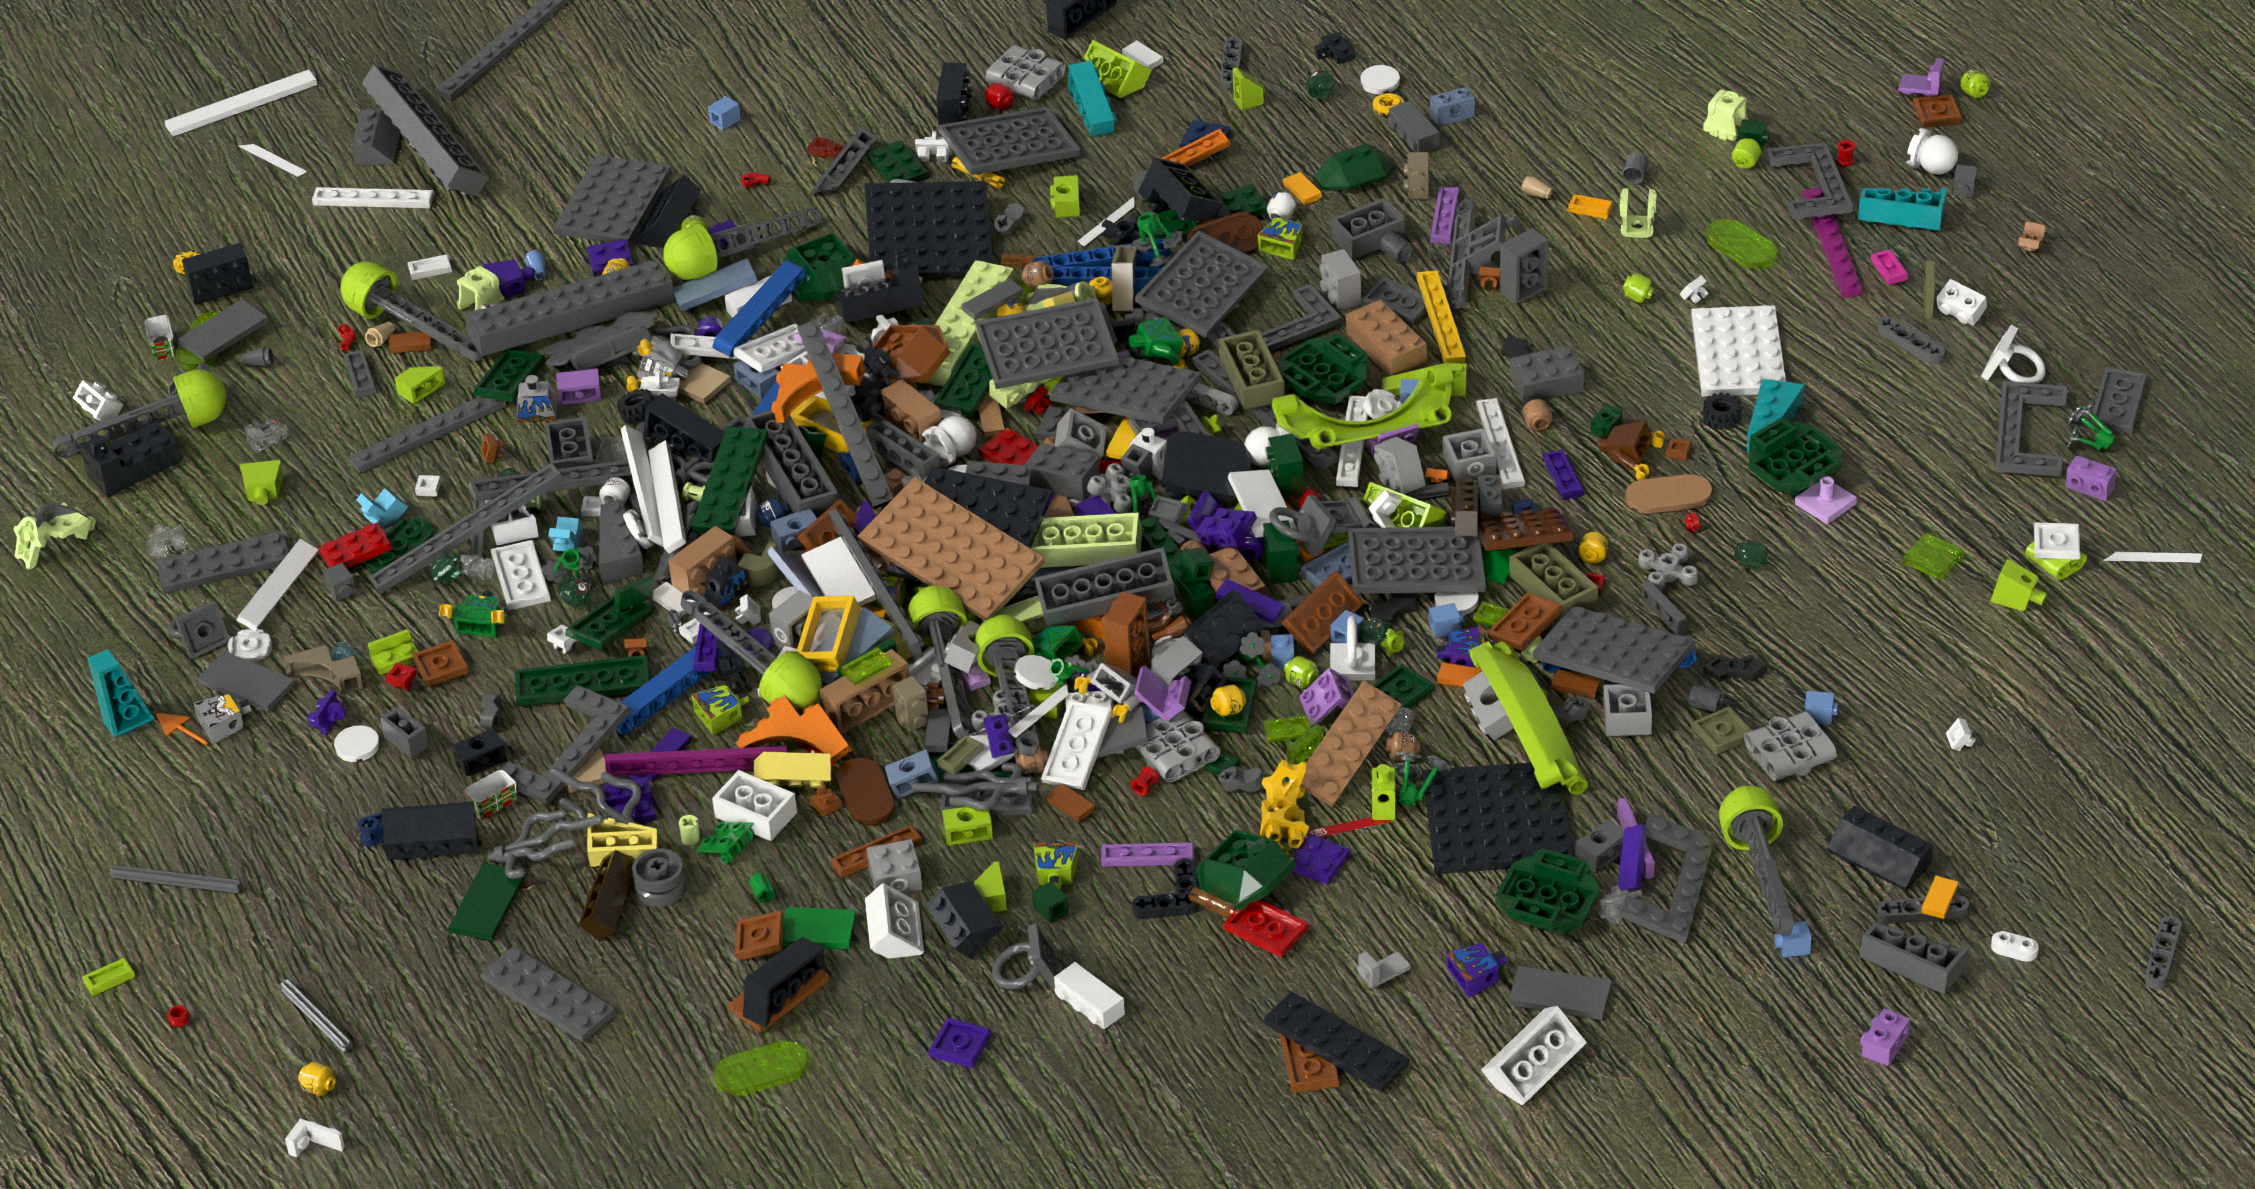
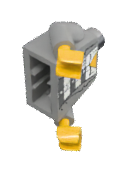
[626,336,690,392]
[1074,663,1141,723]

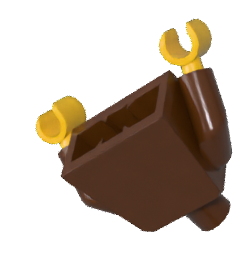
[1598,420,1665,480]

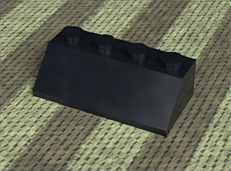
[632,174,701,248]
[382,801,479,860]
[1827,805,1933,891]

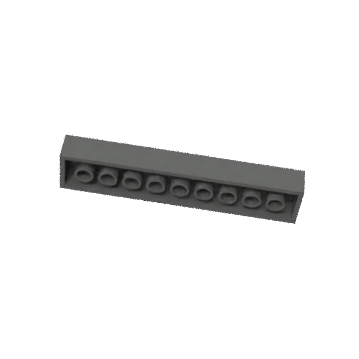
[362,64,489,197]
[465,260,674,356]

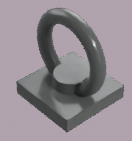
[1269,495,1337,556]
[168,601,230,659]
[992,923,1059,989]

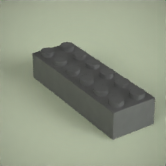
[745,410,838,516]
[1035,547,1176,628]

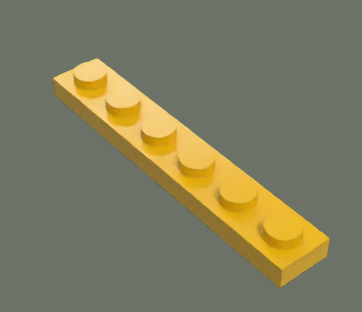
[1417,270,1466,363]

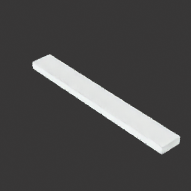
[165,70,317,136]
[621,425,664,547]
[648,440,687,553]

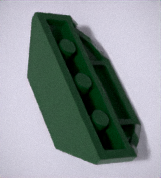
[1314,143,1395,190]

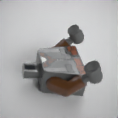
[1147,597,1183,635]

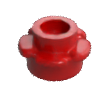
[1684,512,1701,533]
[167,1005,190,1027]

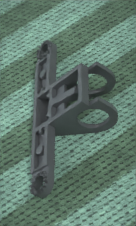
[1447,198,1527,310]

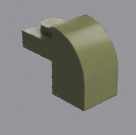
[738,542,779,586]

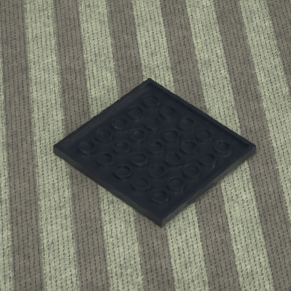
[864,181,993,278]
[886,466,1053,583]
[1422,762,1573,874]

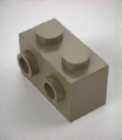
[1404,152,1429,200]
[893,676,928,732]

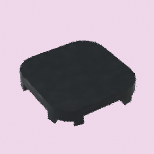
[1161,431,1251,508]

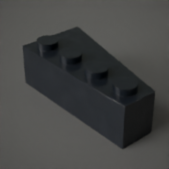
[643,393,725,463]
[743,937,825,1028]

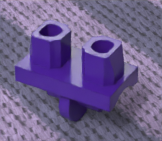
[307,690,346,734]
[983,713,1014,758]

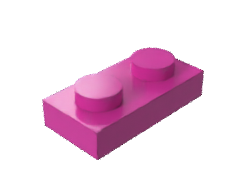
[1871,249,1908,285]

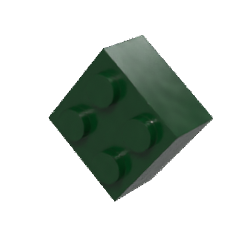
[1265,433,1304,497]
[1263,520,1300,585]

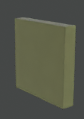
[1923,260,1935,319]
[1691,706,1753,755]

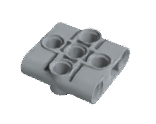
[985,45,1066,100]
[1135,710,1221,782]
[1744,711,1837,781]

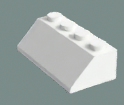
[1481,1006,1587,1105]

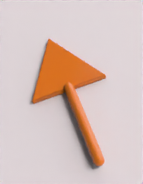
[155,712,208,745]

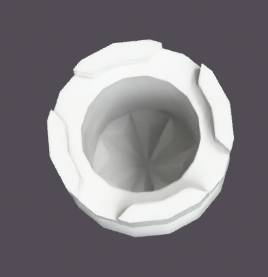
[1907,128,1958,175]
[922,416,977,467]
[1244,423,1290,468]

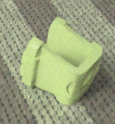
[1703,89,1749,141]
[1619,188,1657,238]
[457,266,505,310]

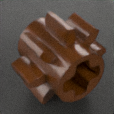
[924,683,946,709]

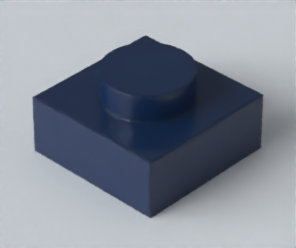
[1512,498,1537,515]

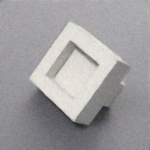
[1680,275,1708,303]
[735,594,761,625]
[547,625,577,654]
[1946,718,1976,751]

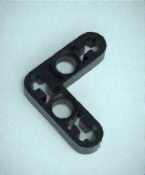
[1132,858,1200,919]

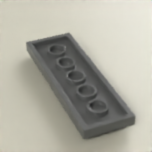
[155,531,289,594]
[481,946,616,1042]

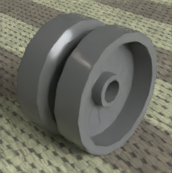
[632,848,686,907]

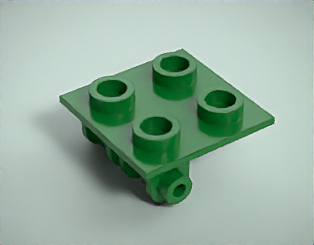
[695,821,754,863]

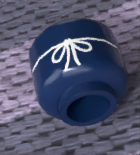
[756,497,789,529]

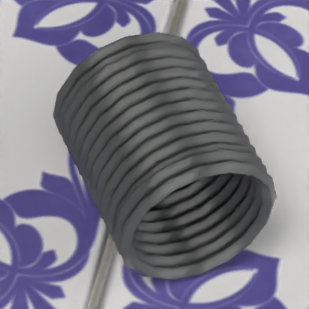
[1622,152,1649,184]
[1380,231,1413,263]
[1688,683,1724,713]

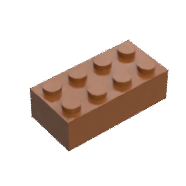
[1101,592,1150,679]

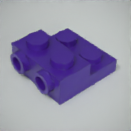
[1196,508,1257,548]
[603,775,656,824]

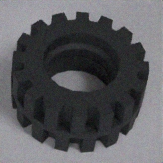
[617,389,654,424]
[1703,392,1742,430]

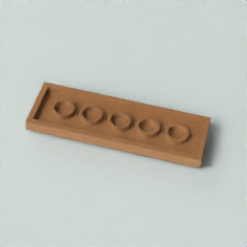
[1300,680,1402,807]

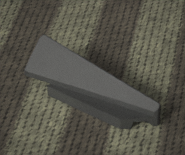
[811,127,878,195]
[653,500,706,582]

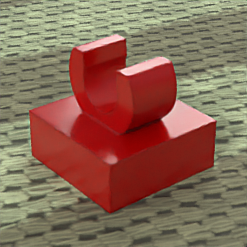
[1022,386,1051,415]
[385,663,417,691]

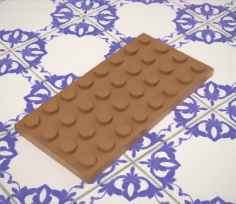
[857,477,1045,621]

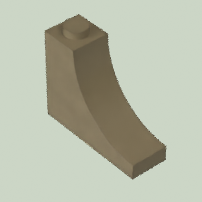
[1112,245,1137,314]

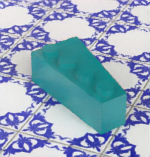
[1068,60,1117,137]
[1858,188,1947,230]
[1747,379,1805,453]
[87,649,154,737]

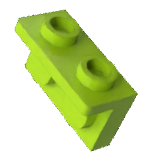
[368,629,418,675]

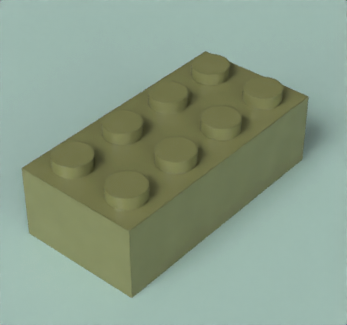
[1219,330,1285,410]
[1510,543,1598,621]

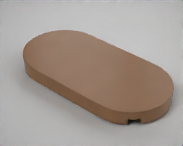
[1625,474,1712,514]

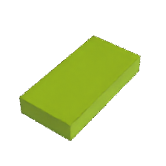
[82,957,135,996]

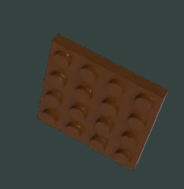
[1477,507,1573,551]

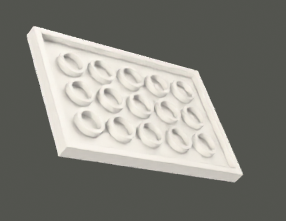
[1691,305,1786,397]

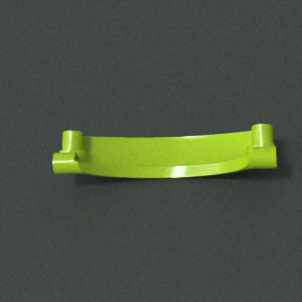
[1468,641,1588,795]

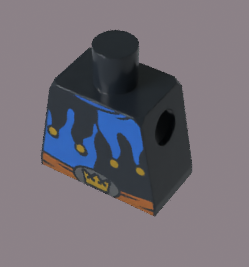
[705,557,751,611]

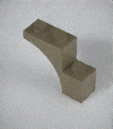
[283,645,363,694]

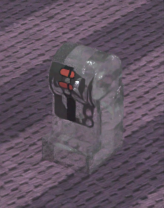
[244,417,288,453]

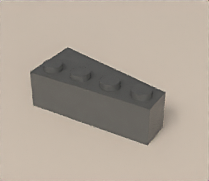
[599,500,644,584]
[1859,923,1970,994]

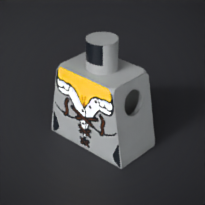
[194,694,251,744]

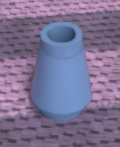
[525,250,547,280]

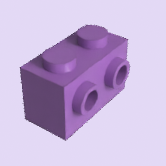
[2066,455,2117,501]
[1860,1008,1910,1066]

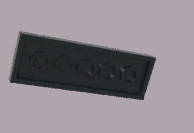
[1263,991,1410,1092]

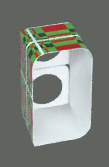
[144,314,176,361]
[465,770,517,820]

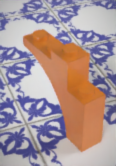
[772,353,865,423]
[735,696,852,763]

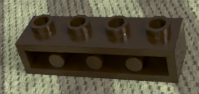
[1451,478,1478,536]
[578,850,634,941]

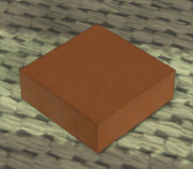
[1666,438,1692,461]

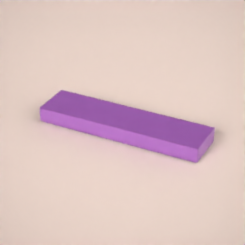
[1430,186,1460,244]
[1617,798,1655,879]
[1101,842,1194,867]

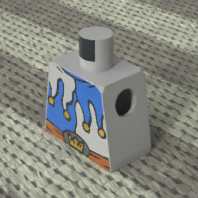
[516,375,558,422]

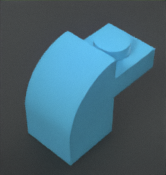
[356,488,408,527]
[549,517,584,552]

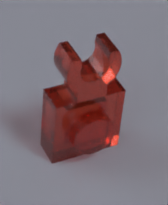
[807,136,844,159]

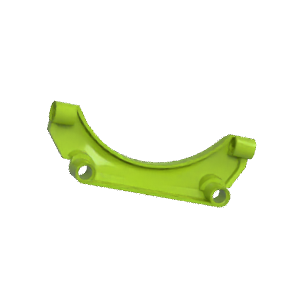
[1272,364,1453,450]

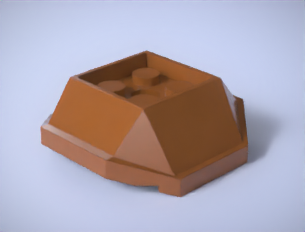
[866,324,951,388]

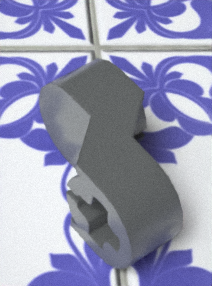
[994,203,1026,237]
[480,692,502,730]
[1551,698,1590,728]
[1218,766,1266,793]

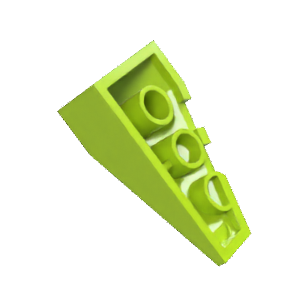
[1084,40,1152,98]
[1382,363,1468,397]
[1363,482,1447,527]

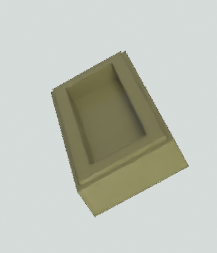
[937,735,984,775]

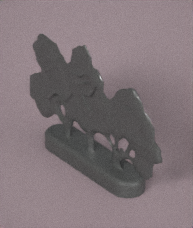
[543,312,659,371]

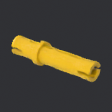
[951,156,1005,189]

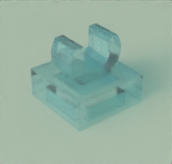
[331,641,355,662]

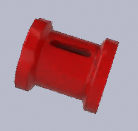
[1836,140,1855,167]
[1130,766,1159,796]

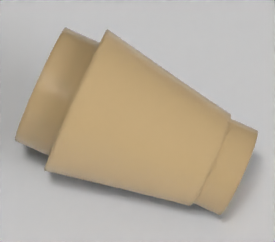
[1521,176,1553,200]
[365,322,395,347]

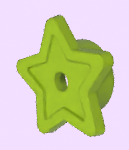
[1202,415,1222,436]
[1381,629,1405,657]

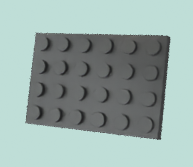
[939,107,1081,175]
[553,155,671,246]
[1135,231,1269,338]
[975,298,1119,389]
[1049,355,1201,425]
[1347,526,1486,594]
[1533,606,1694,694]

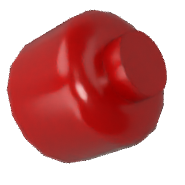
[985,82,1014,111]

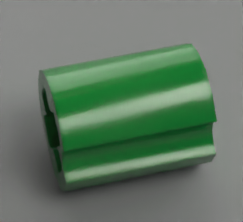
[749,873,775,903]

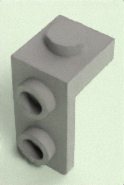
[1357,951,1410,989]

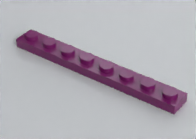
[1802,188,1863,298]
[605,746,787,776]

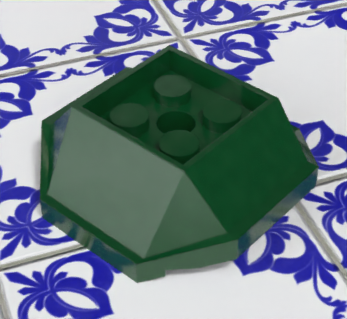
[784,232,866,302]
[1277,333,1367,409]
[1748,417,1842,497]
[1195,830,1296,910]
[1495,848,1600,936]

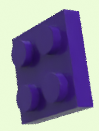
[587,239,633,277]
[1293,834,1350,885]

